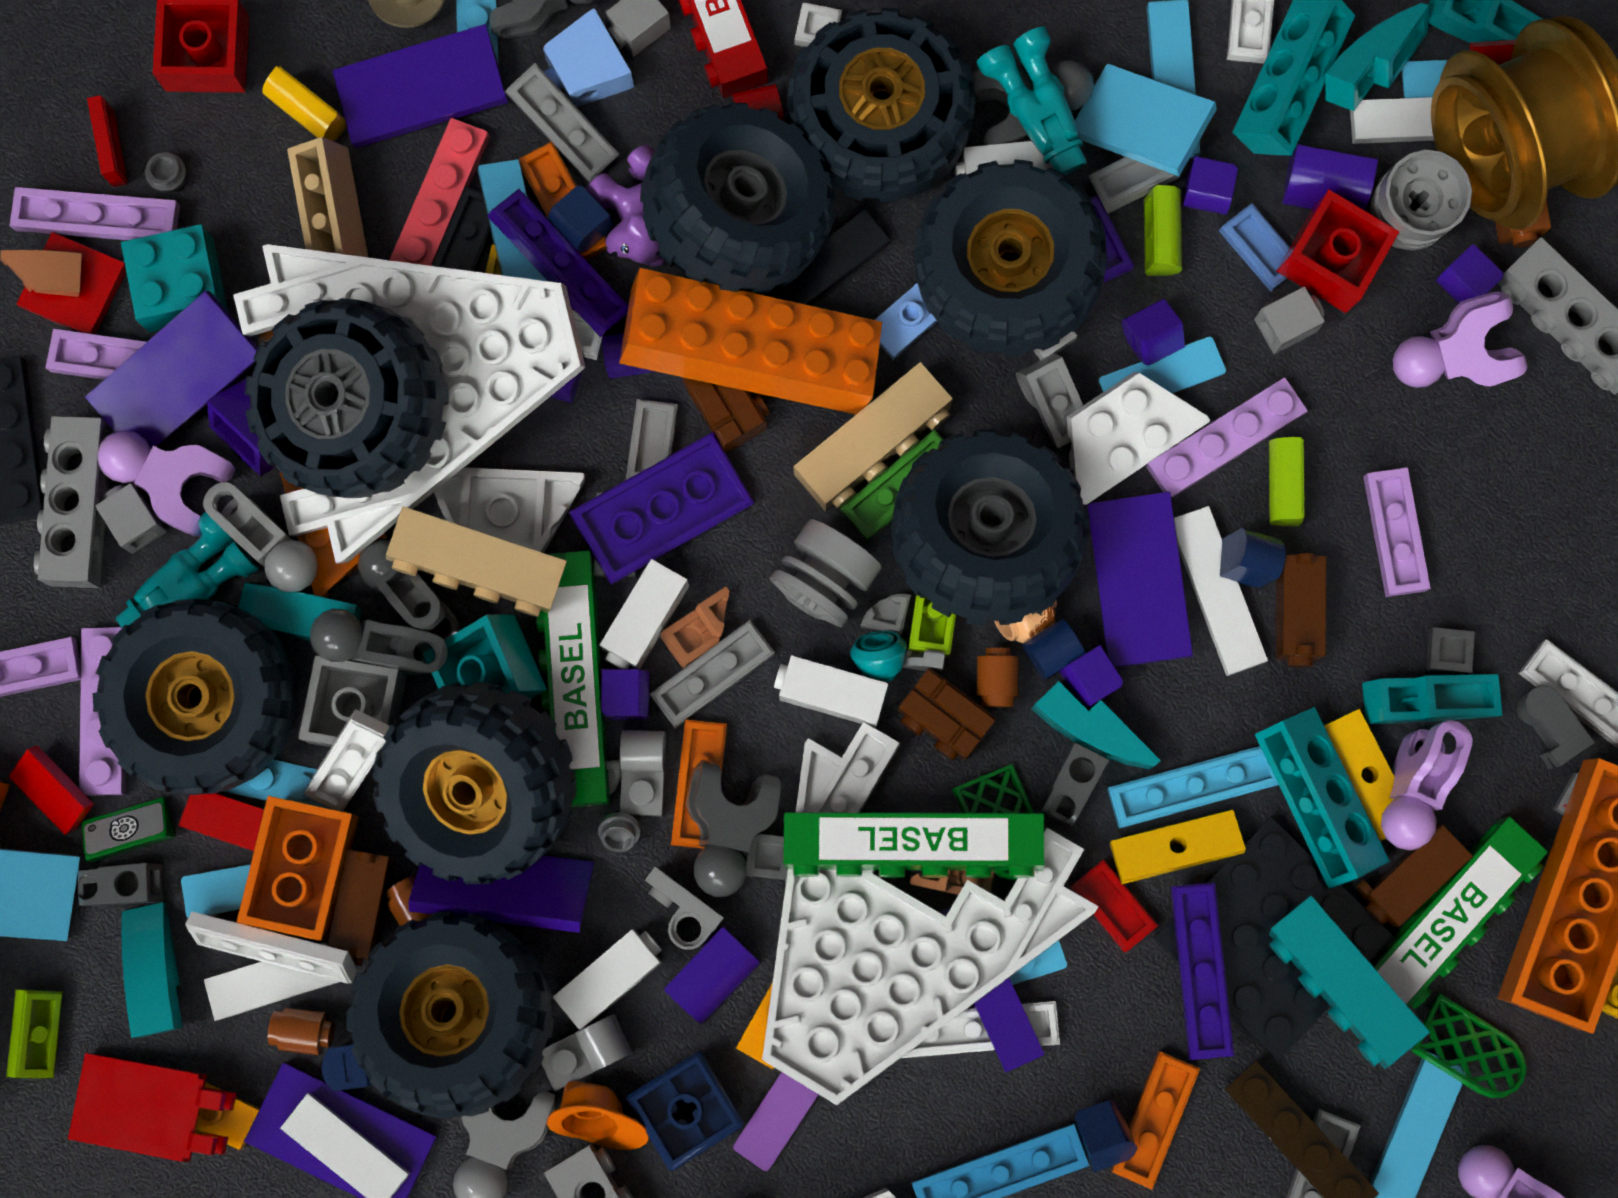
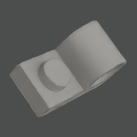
[1016,354,1083,448]
[620,730,667,816]
[645,867,725,950]
[541,1014,633,1091]

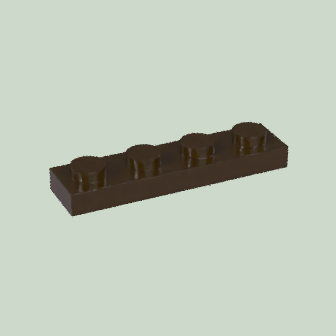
[1225,1061,1379,1198]

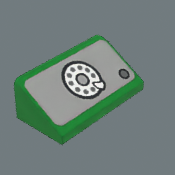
[82,797,175,862]

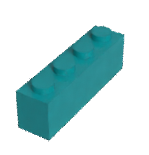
[1269,896,1430,1070]

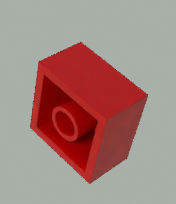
[152,0,250,93]
[1276,189,1399,313]

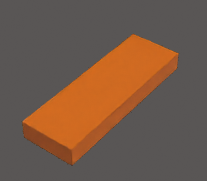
[518,142,607,260]
[671,720,727,849]
[1111,1051,1200,1189]

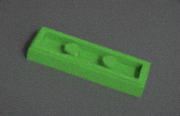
[840,430,943,541]

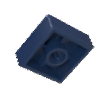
[627,1051,744,1171]

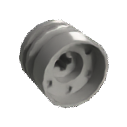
[1368,150,1472,251]
[770,519,882,627]

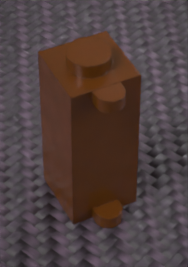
[1275,553,1326,668]
[1356,822,1473,927]
[327,850,396,966]

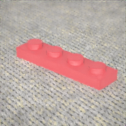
[390,118,490,266]

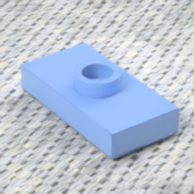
[875,283,938,360]

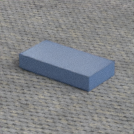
[1219,203,1290,292]

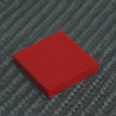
[16,232,126,335]

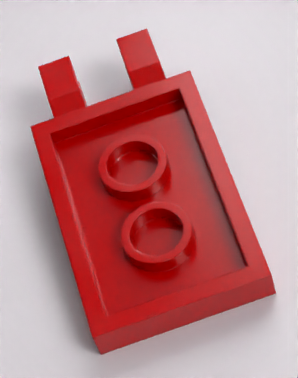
[68,1053,237,1162]

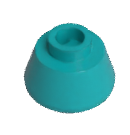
[850,631,907,683]

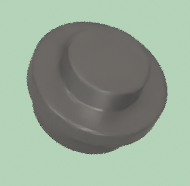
[145,152,187,193]
[598,813,640,852]

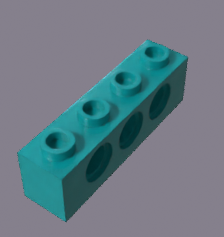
[1232,0,1355,156]
[1255,707,1390,889]

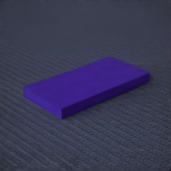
[332,24,508,149]
[85,290,258,449]
[569,432,755,585]
[1087,492,1194,668]
[408,856,594,933]
[244,1062,438,1198]

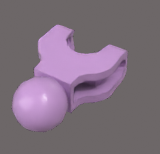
[1393,291,1528,388]
[97,430,236,536]
[1381,721,1473,850]
[1458,1145,1565,1198]

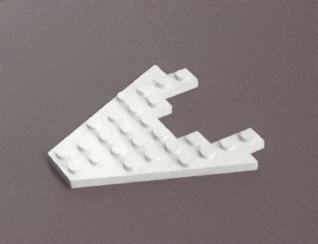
[234,244,586,564]
[762,722,1098,1105]

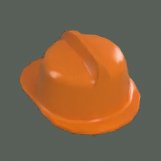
[547,1081,649,1150]

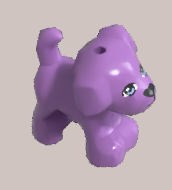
[586,144,665,267]

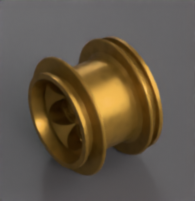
[1431,15,1618,230]

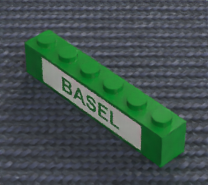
[536,551,611,808]
[783,813,1044,878]
[1371,817,1548,1009]

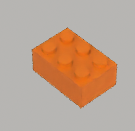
[236,796,359,941]

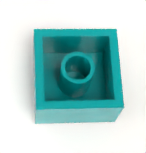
[121,224,228,333]
[423,615,547,699]

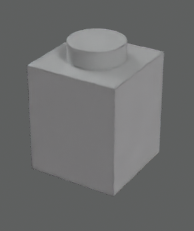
[606,0,671,57]
[1254,286,1325,354]
[95,483,167,554]

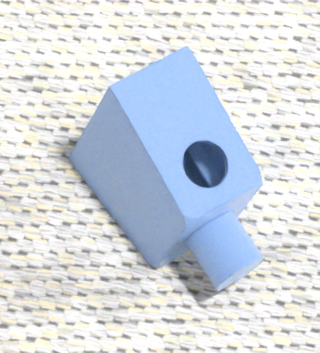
[543,8,634,107]

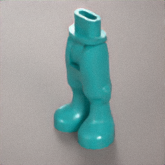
[976,26,1087,175]
[115,512,259,627]

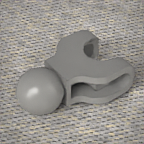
[203,482,318,593]
[453,1091,557,1198]

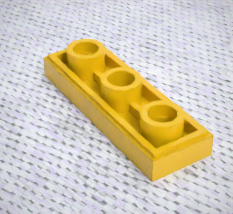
[1324,709,1395,841]
[1110,810,1246,884]

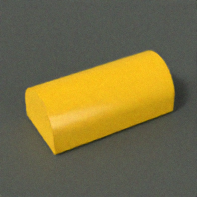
[262,66,347,142]

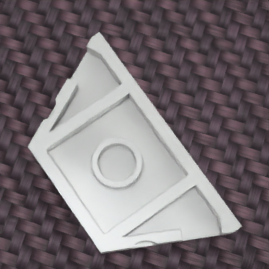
[1066,372,1210,505]
[434,468,585,553]

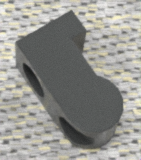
[1516,686,1595,769]
[1041,742,1109,827]
[78,863,164,906]

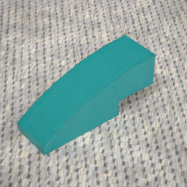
[1428,0,1543,43]
[1325,3,1429,111]
[238,583,363,642]
[1362,674,1503,724]
[1031,681,1161,770]
[121,902,183,1038]

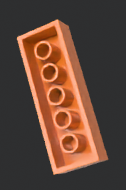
[619,268,882,414]
[1497,758,1618,1034]

